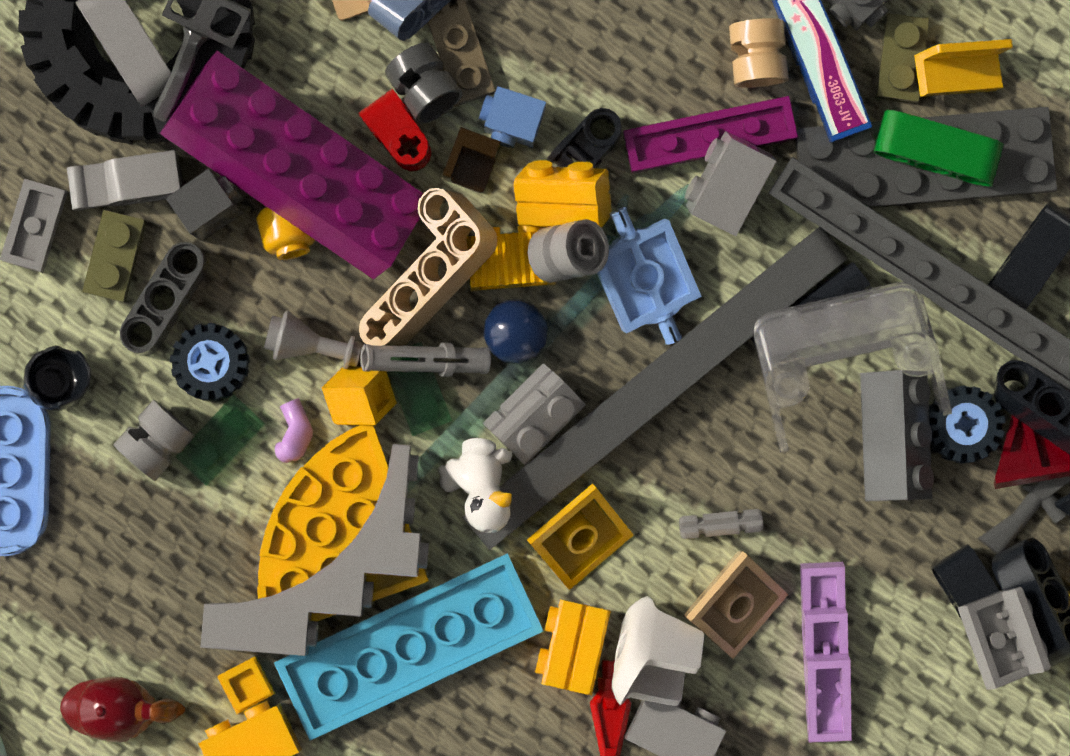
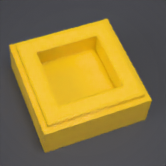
[217,656,276,714]

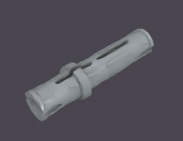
[360,343,491,377]

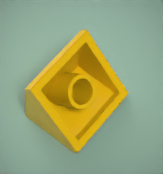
[527,483,634,590]

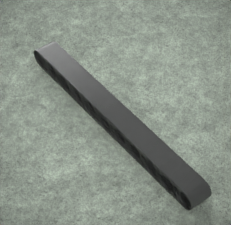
[462,227,848,550]

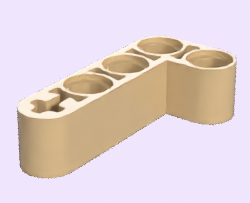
[359,188,497,346]

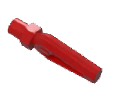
[589,660,631,756]

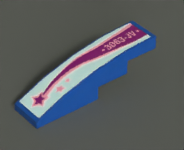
[772,0,872,143]

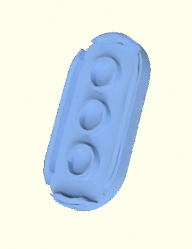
[0,386,51,556]

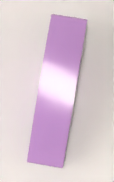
[800,562,852,743]

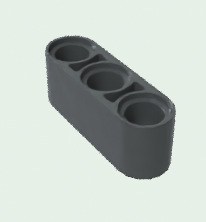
[120,242,208,356]

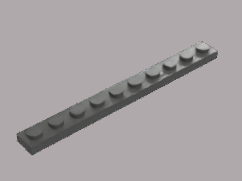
[769,157,1070,391]

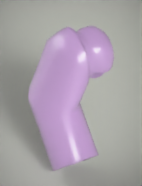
[275,398,313,463]

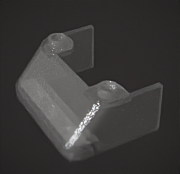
[753,282,952,453]

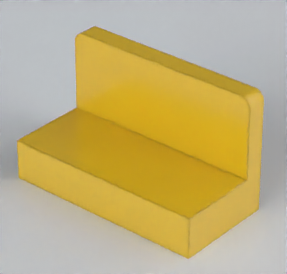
[914,39,1013,97]

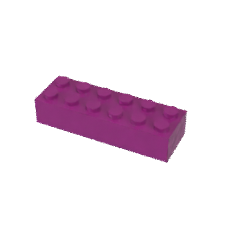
[160,51,423,280]

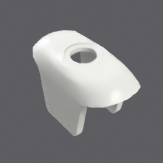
[612,596,704,706]

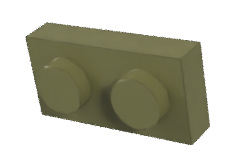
[875,13,929,104]
[82,210,146,303]

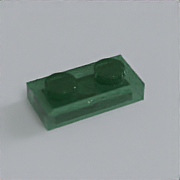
[388,342,453,437]
[175,395,266,486]

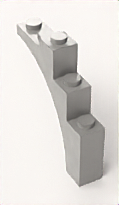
[200,444,429,656]

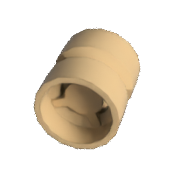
[729,18,789,88]

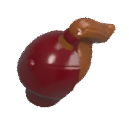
[60,676,185,743]

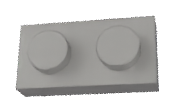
[0,179,68,273]

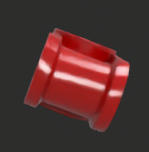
[358,89,432,172]

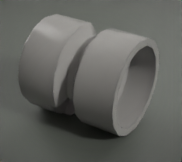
[527,219,609,283]
[113,399,195,481]

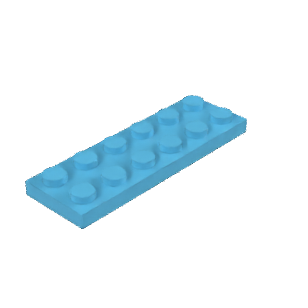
[274,553,544,741]

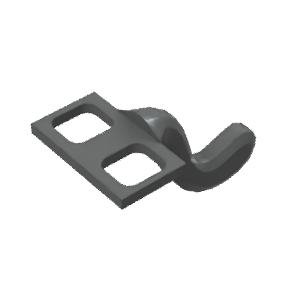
[153,0,251,122]

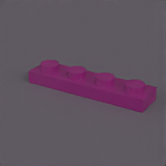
[623,96,798,174]

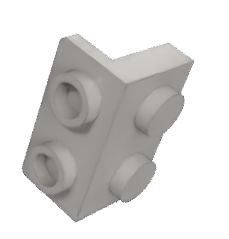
[958,587,1051,690]

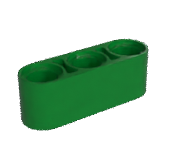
[873,110,1004,187]

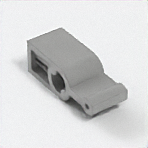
[67,150,183,211]

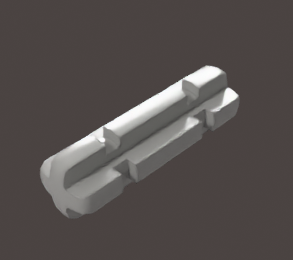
[679,509,763,539]

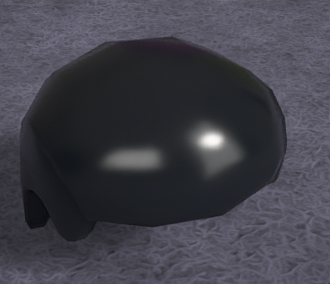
[23,345,91,411]

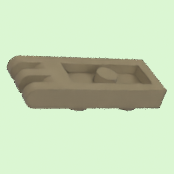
[428,0,495,107]

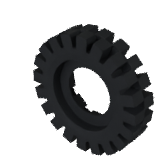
[18,0,255,144]

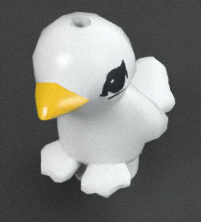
[438,438,512,533]

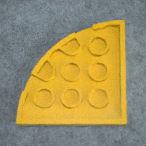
[257,425,429,621]

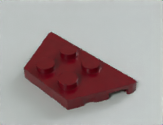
[994,389,1070,489]

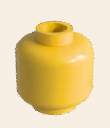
[256,207,315,260]

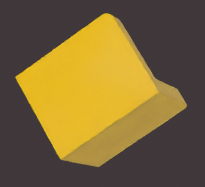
[322,366,397,425]

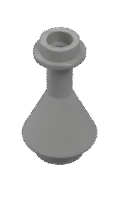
[264,311,362,369]

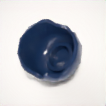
[484,299,548,364]

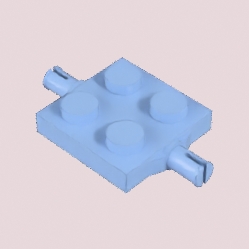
[597,207,702,345]

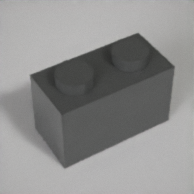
[166,169,244,241]

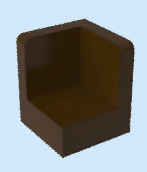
[443,127,501,193]

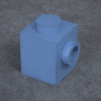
[479,86,546,148]

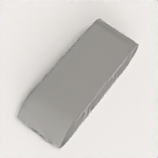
[75,0,171,107]

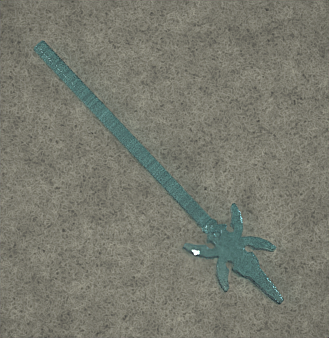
[408,184,689,493]

